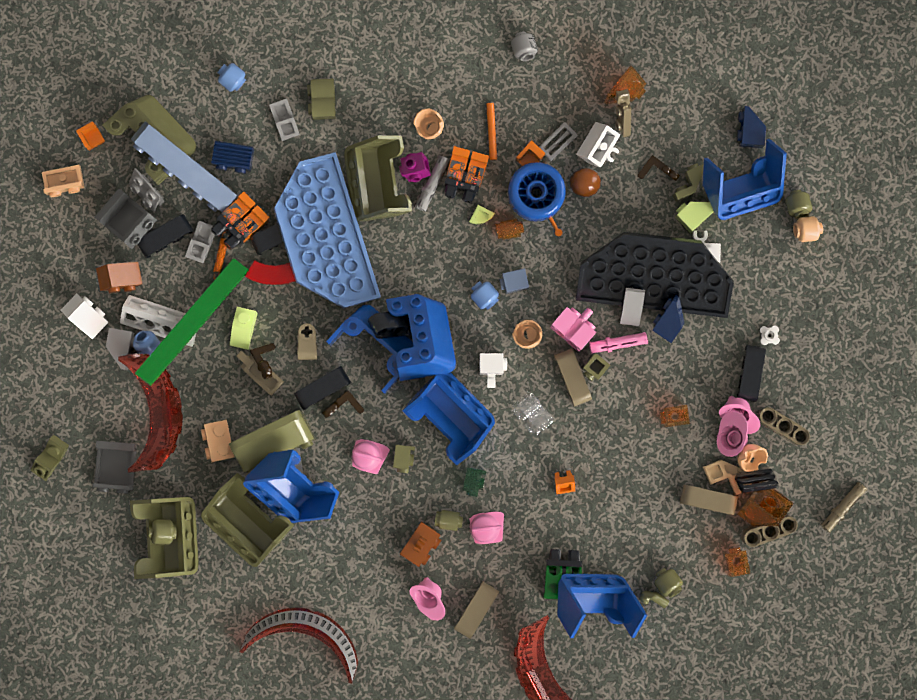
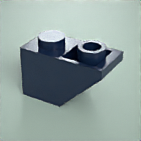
[736,106,766,149]
[652,295,685,343]

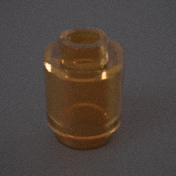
[495,218,524,240]

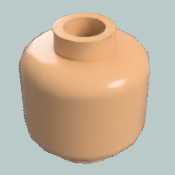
[793,216,823,242]

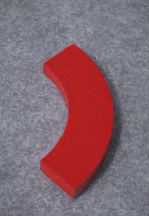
[245,261,295,285]

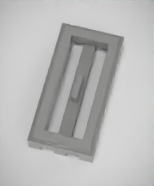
[539,122,578,162]

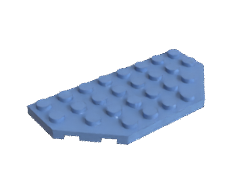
[273,152,381,308]

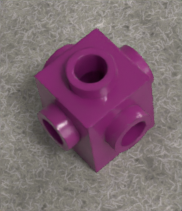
[399,152,431,182]

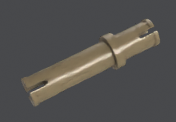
[821,482,867,533]

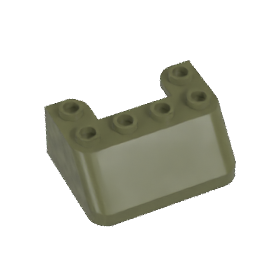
[102,95,196,185]
[344,135,412,221]
[229,410,316,473]
[201,472,294,567]
[130,497,199,579]

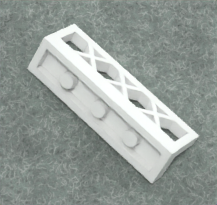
[120,295,196,347]

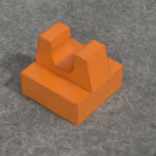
[554,470,575,495]

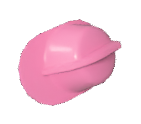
[719,396,760,434]
[717,411,748,457]
[352,439,390,474]
[469,512,504,544]
[410,577,445,621]

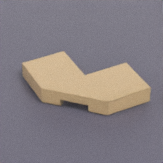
[703,460,752,495]

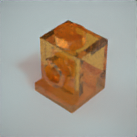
[660,405,690,428]
[725,547,750,577]

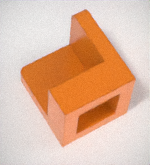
[76,122,105,151]
[516,140,546,166]

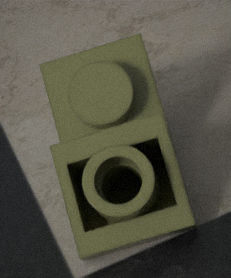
[673,163,704,202]
[31,435,69,481]

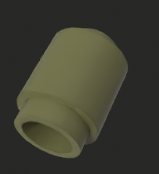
[435,510,463,531]

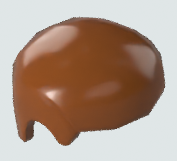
[570,168,601,197]

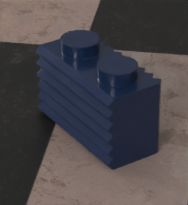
[211,141,254,174]

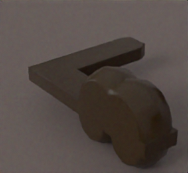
[637,155,680,181]
[250,343,276,379]
[321,391,364,418]

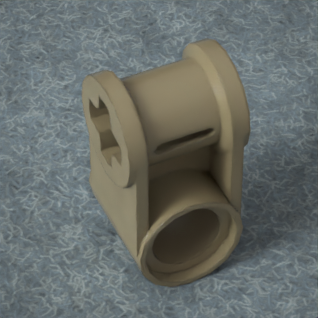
[297,323,317,360]

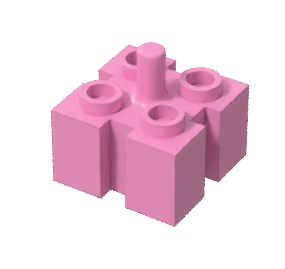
[550,307,596,352]

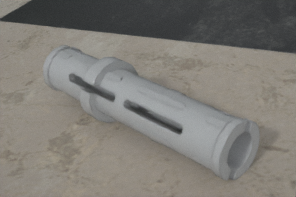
[415,155,450,212]

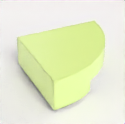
[469,205,495,224]

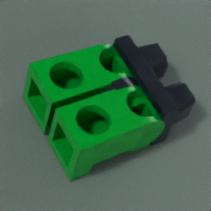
[543,549,582,599]

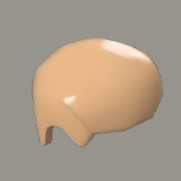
[413,108,444,140]
[512,320,543,349]
[737,444,768,472]

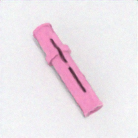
[589,332,648,354]

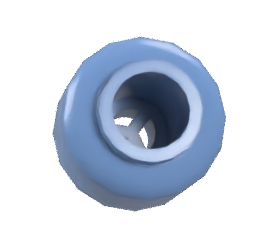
[217,63,246,92]
[471,281,499,310]
[133,331,160,359]

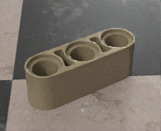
[554,348,592,407]
[757,408,810,445]
[680,485,738,516]
[741,515,798,547]
[454,581,499,639]

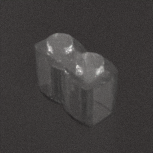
[512,391,554,435]

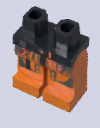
[445,146,489,204]
[211,191,270,250]

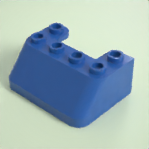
[386,294,456,381]
[402,372,495,465]
[243,450,339,523]

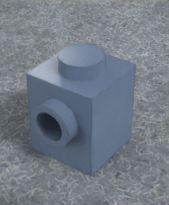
[499,268,529,294]

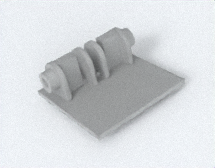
[129,168,165,212]

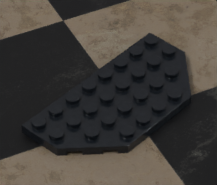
[576,232,734,318]

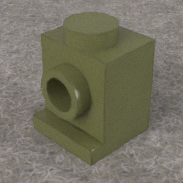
[393,445,415,473]

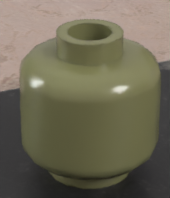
[785,190,813,219]
[147,519,177,545]
[654,568,683,598]

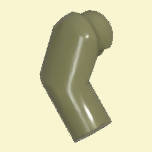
[639,591,669,608]

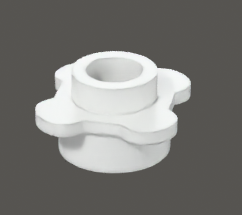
[760,326,780,345]

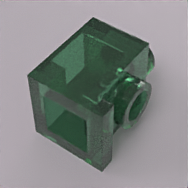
[463,467,486,497]

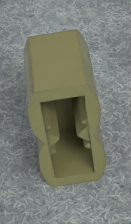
[307,79,336,120]

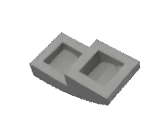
[269,98,300,141]
[185,221,215,263]
[620,288,645,326]

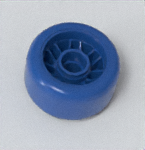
[508,162,566,222]

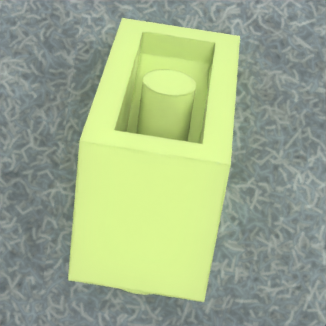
[675,202,714,233]
[230,307,258,350]

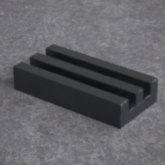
[735,469,779,493]

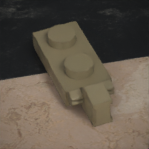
[615,89,631,137]
[236,351,284,396]

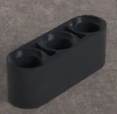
[137,214,194,259]
[249,224,283,256]
[368,312,412,339]
[737,344,766,402]
[294,366,351,410]

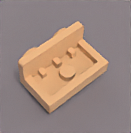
[42,165,85,197]
[201,420,235,463]

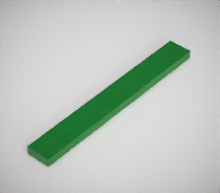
[135,258,248,386]

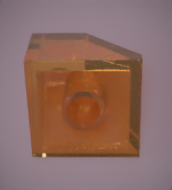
[604,65,647,104]
[737,481,794,526]

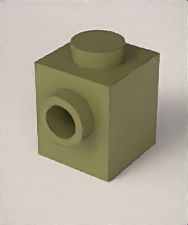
[582,353,610,381]

